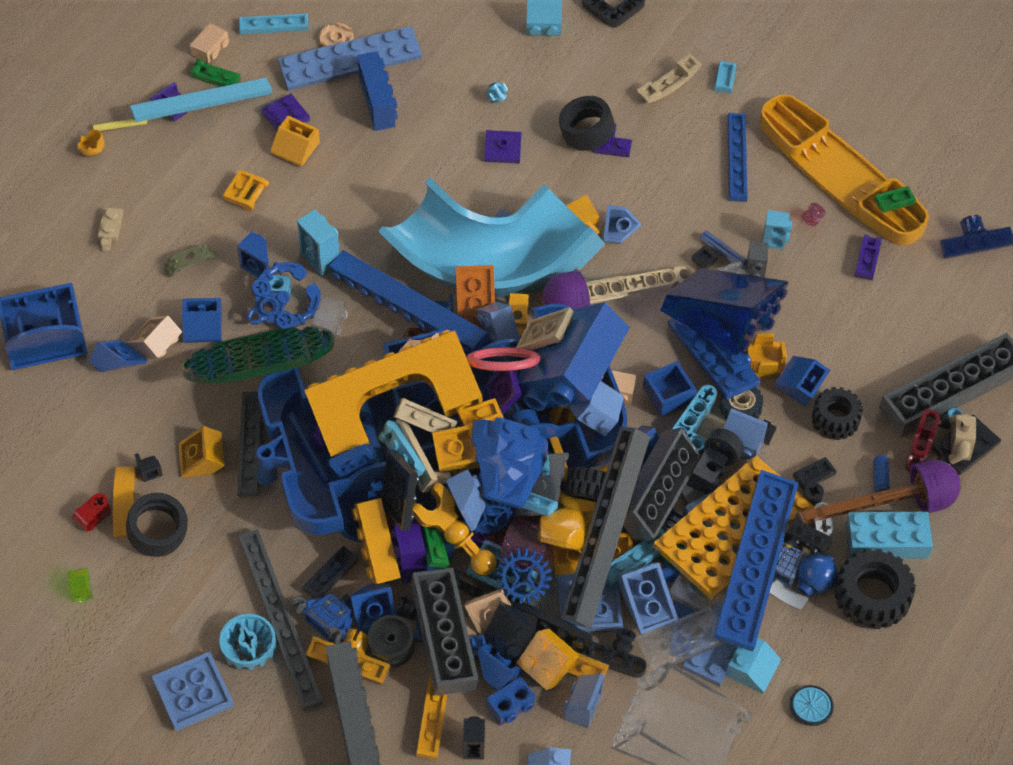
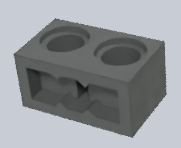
[745,241,768,283]

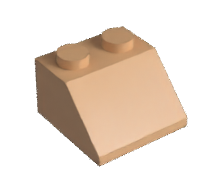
[126,315,182,359]

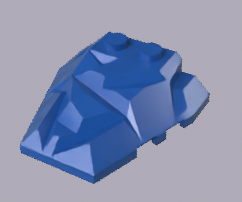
[471,418,548,509]

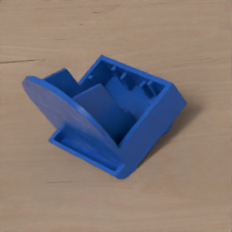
[0,283,88,370]

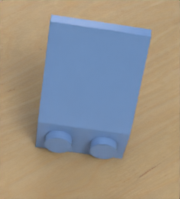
[616,563,679,634]

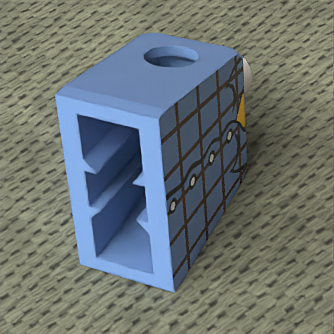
[773,538,803,588]

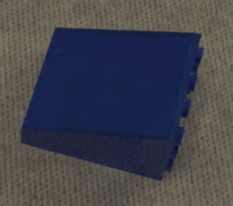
[660,268,789,355]

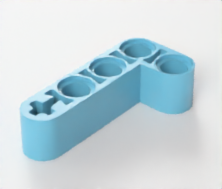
[672,385,717,457]

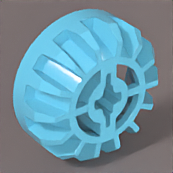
[219,614,276,670]

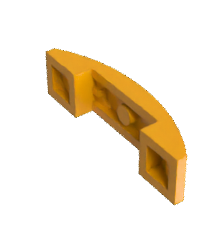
[113,466,136,538]

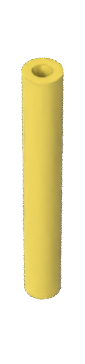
[93,119,148,131]

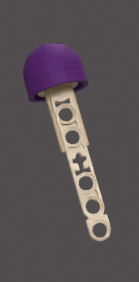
[542,266,693,309]

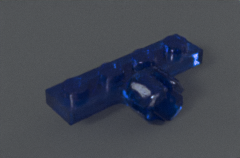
[939,215,1013,259]

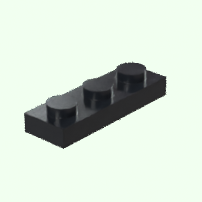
[302,546,359,598]

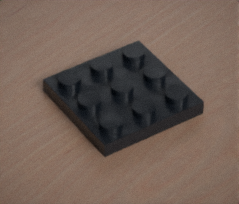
[381,449,419,531]

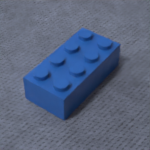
[357,51,398,131]

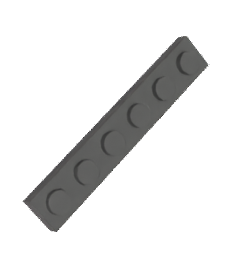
[237,392,261,496]

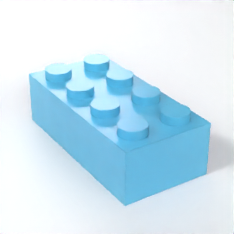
[845,512,933,559]

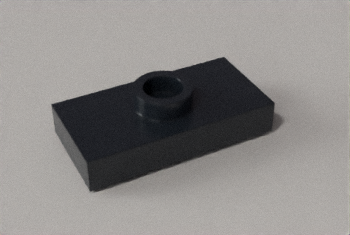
[792,457,837,491]

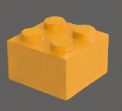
[516,629,579,690]

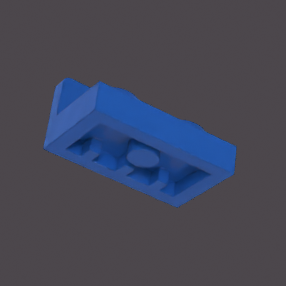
[329,444,377,477]

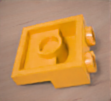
[432,425,480,472]

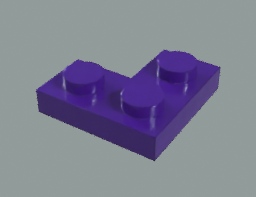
[594,123,632,158]

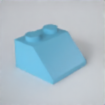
[526,0,562,36]
[726,638,781,694]

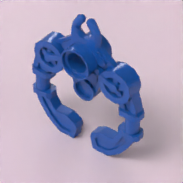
[246,262,321,329]

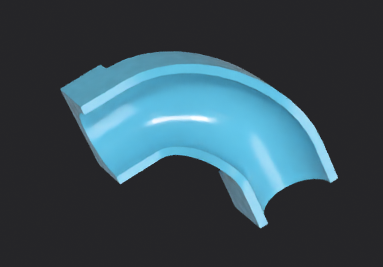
[379,178,605,297]

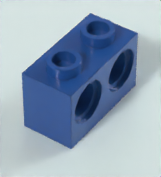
[486,677,535,726]

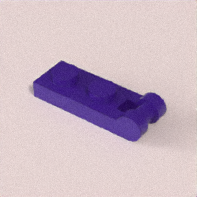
[854,234,882,281]

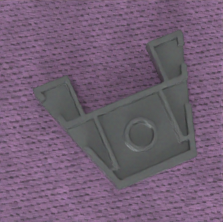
[514,453,569,516]

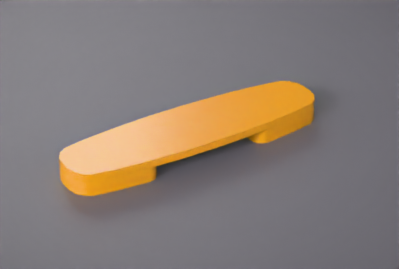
[760,94,929,246]

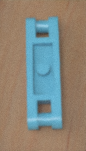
[378,420,425,478]

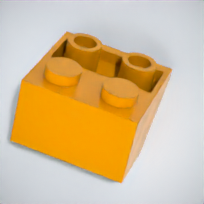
[270,116,320,167]

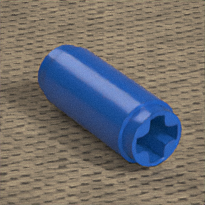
[873,455,890,493]

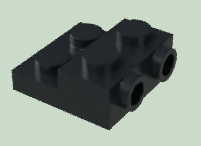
[787,518,832,554]

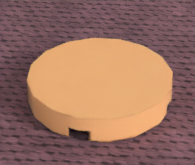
[320,23,354,47]

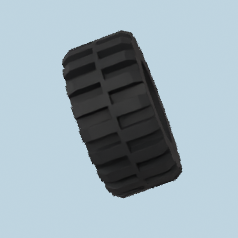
[834,548,916,629]

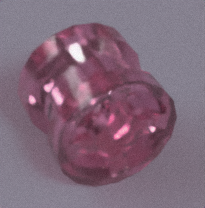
[802,203,826,226]

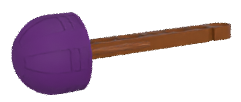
[795,460,961,524]

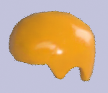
[77,129,105,157]

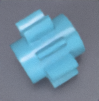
[485,81,508,103]

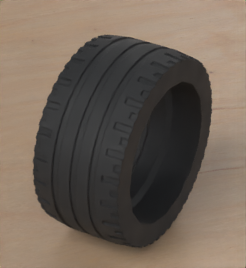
[559,95,615,151]
[126,492,188,557]

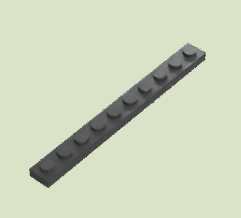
[239,529,323,711]

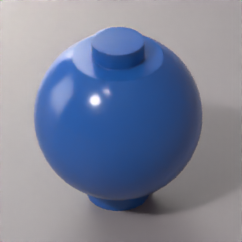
[797,554,838,597]

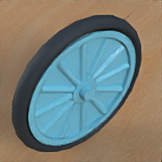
[790,685,834,726]

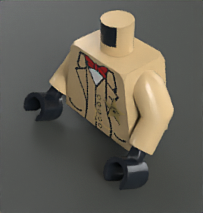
[936,413,976,465]

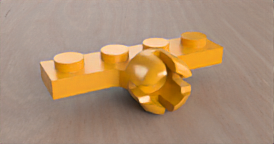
[306,629,390,685]

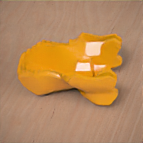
[537,491,597,550]

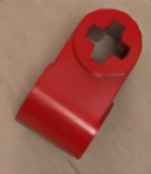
[72,493,111,532]

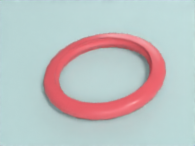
[466,347,541,371]

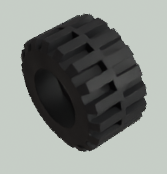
[812,387,863,440]
[564,467,606,502]

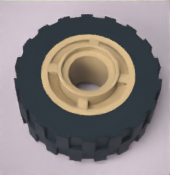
[720,387,763,420]

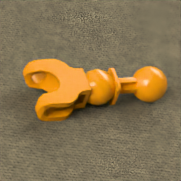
[412,483,497,576]

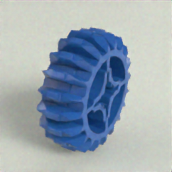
[461,498,515,536]
[496,548,552,604]

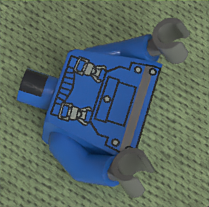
[292,594,353,644]

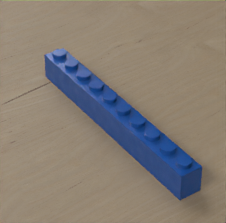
[329,250,490,355]

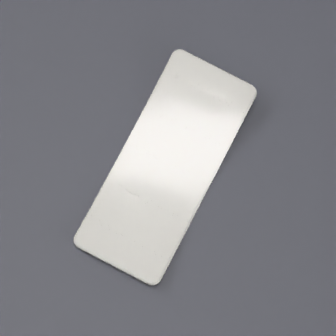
[770,580,809,610]

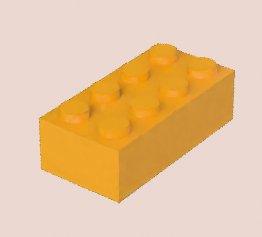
[351,498,401,584]

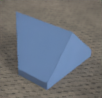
[603,205,642,243]

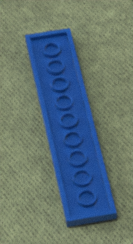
[713,470,799,652]

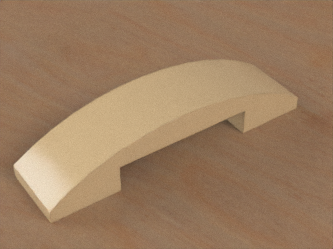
[637,54,702,103]

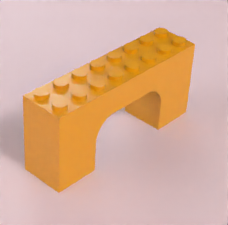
[305,330,482,458]

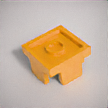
[744,333,787,378]

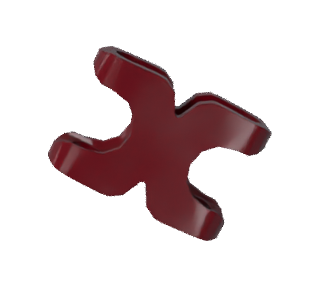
[905,409,940,472]

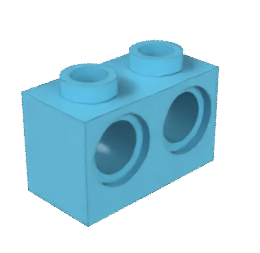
[762,210,792,249]

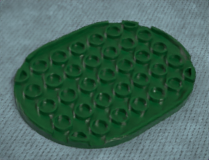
[181,326,335,384]

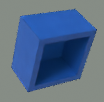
[643,361,697,417]

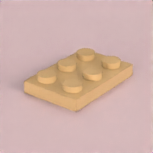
[516,307,574,351]

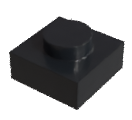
[691,245,718,271]

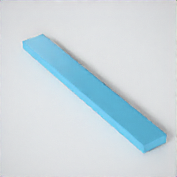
[130,78,272,122]

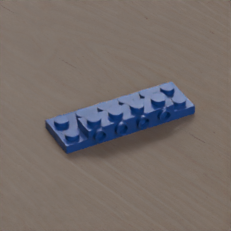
[668,307,760,400]

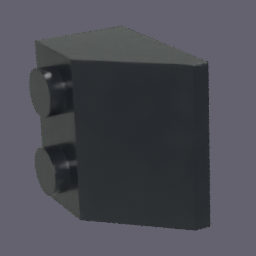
[484,601,538,661]

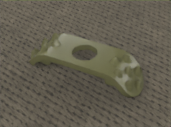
[164,244,217,277]

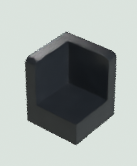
[134,453,163,482]

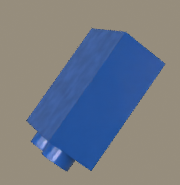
[517,302,630,411]

